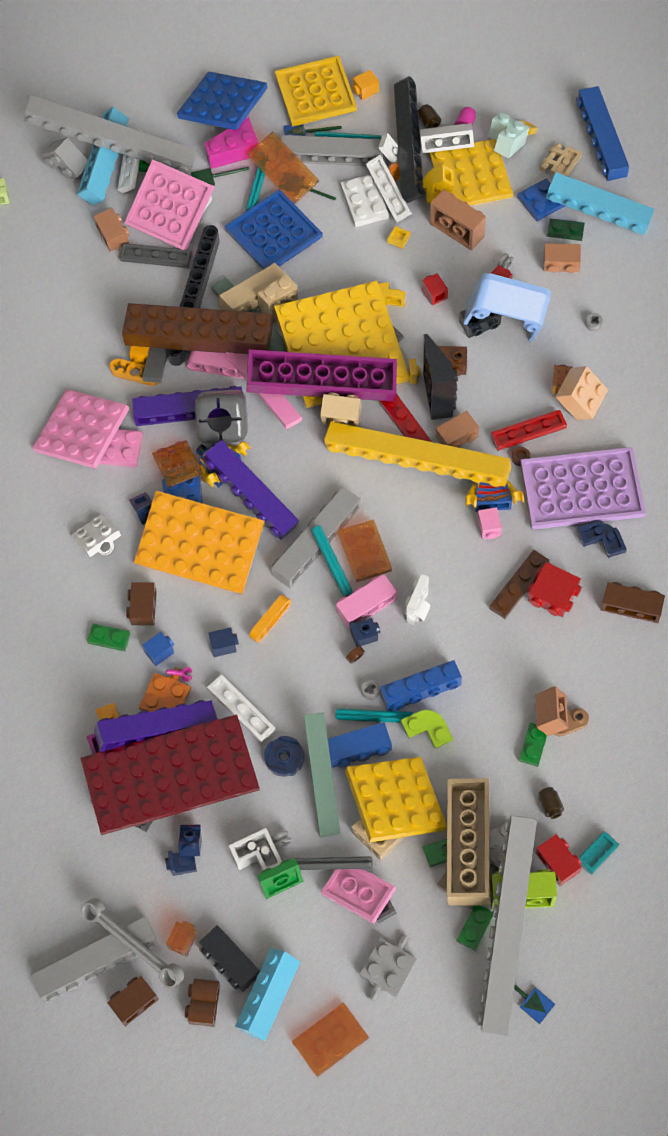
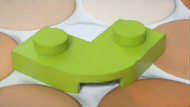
[400,710,453,749]

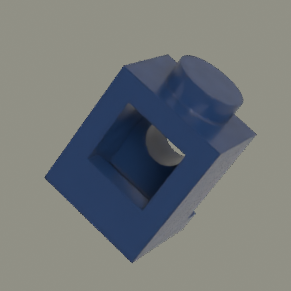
[350,618,381,647]
[178,824,202,856]

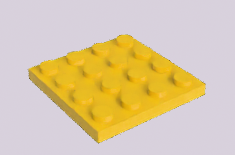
[275,56,357,127]
[429,139,513,205]
[345,757,447,842]

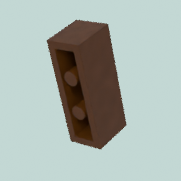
[601,582,665,623]

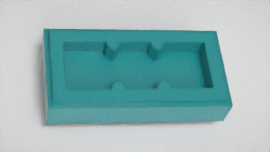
[578,831,620,875]

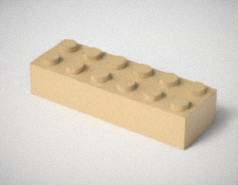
[447,778,491,906]

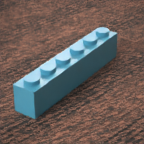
[77,107,129,206]
[546,172,655,235]

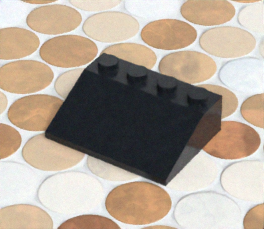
[423,334,458,420]

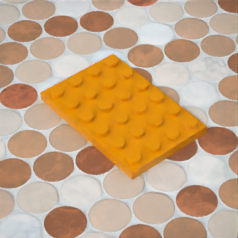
[134,491,264,595]

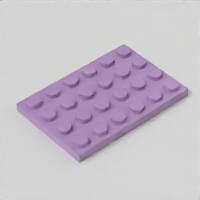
[521,447,646,530]

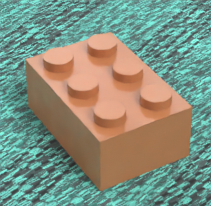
[430,189,486,251]

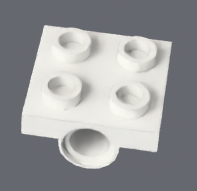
[71,514,121,557]
[404,574,430,625]

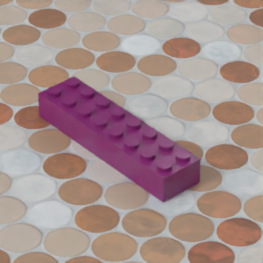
[246,349,397,401]

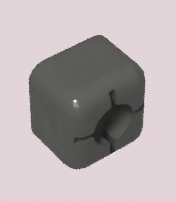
[194,390,248,443]

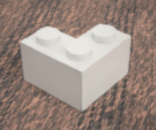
[229,828,282,871]

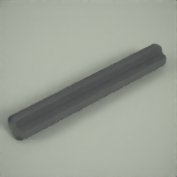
[295,856,373,870]

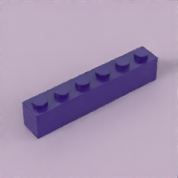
[132,386,243,427]
[204,440,299,540]
[94,700,218,752]

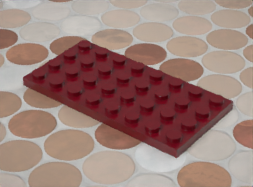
[81,714,260,836]

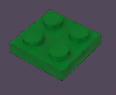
[257,858,304,899]

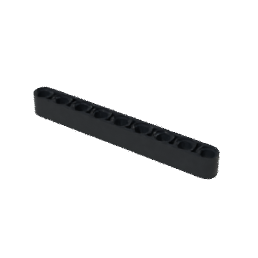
[394,76,424,203]
[166,225,220,366]

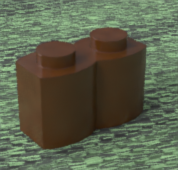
[185,979,220,1027]

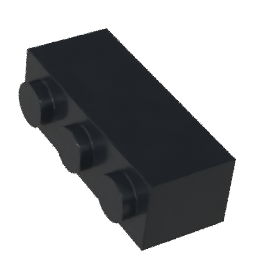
[199,925,260,992]

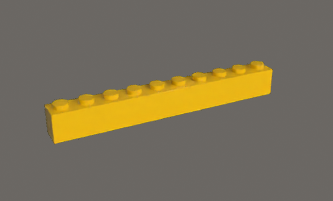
[324,422,511,487]

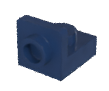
[129,492,152,525]
[165,851,197,876]

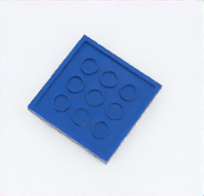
[177,72,268,130]
[225,189,323,270]

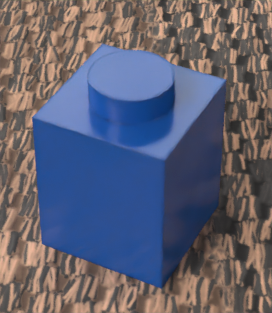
[142,632,174,666]

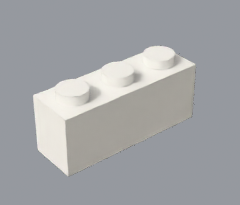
[420,123,474,153]

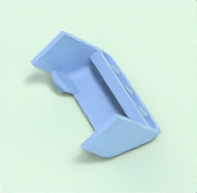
[464,273,551,342]

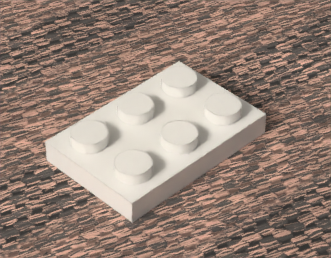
[341,174,389,227]

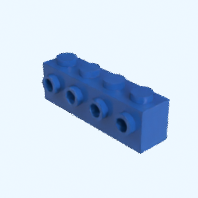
[380,660,462,711]

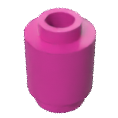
[454,107,476,125]

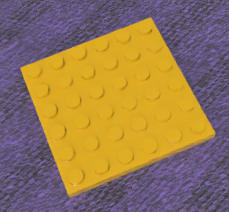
[274,281,410,408]

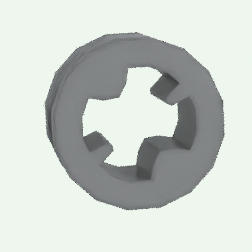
[497,253,514,269]
[586,313,603,331]
[361,680,379,700]
[271,831,292,849]

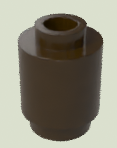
[418,104,441,129]
[538,787,564,819]

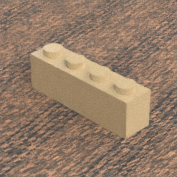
[218,263,286,312]

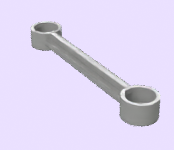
[81,898,184,989]

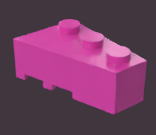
[204,117,260,169]

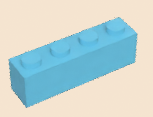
[235,948,300,1041]

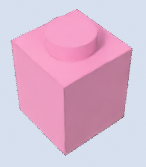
[477,507,502,539]

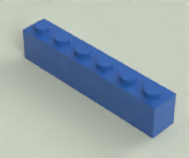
[576,86,629,181]

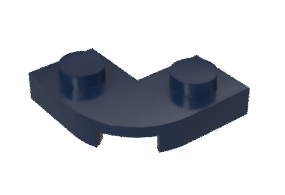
[577,521,627,558]

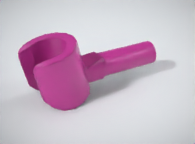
[166,667,192,682]

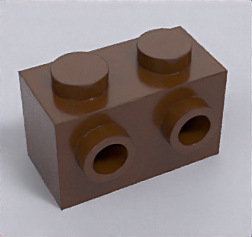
[438,346,467,376]
[126,582,157,626]
[107,976,159,1027]

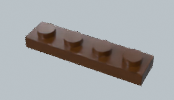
[489,550,549,619]

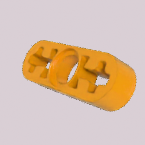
[109,358,158,386]
[249,594,291,643]

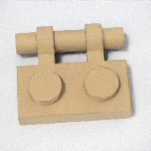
[540,143,582,176]

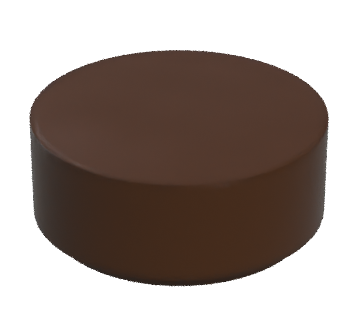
[511,447,530,466]
[346,646,365,664]

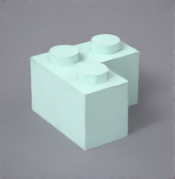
[488,112,530,158]

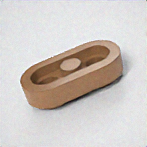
[554,708,589,737]

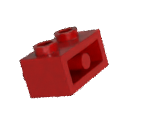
[535,834,582,886]

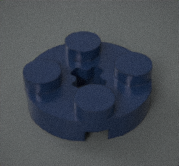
[264,736,305,777]

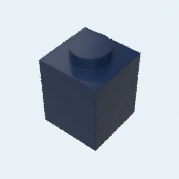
[208,627,239,657]

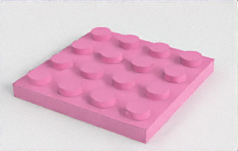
[124,160,215,250]
[32,389,129,469]

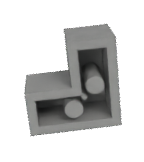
[40,137,88,179]

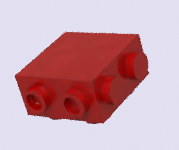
[526,562,582,618]

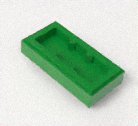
[423,838,447,867]

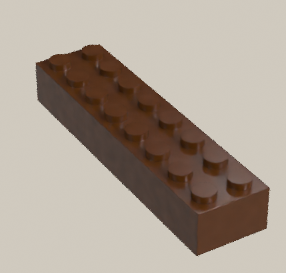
[122,303,273,354]

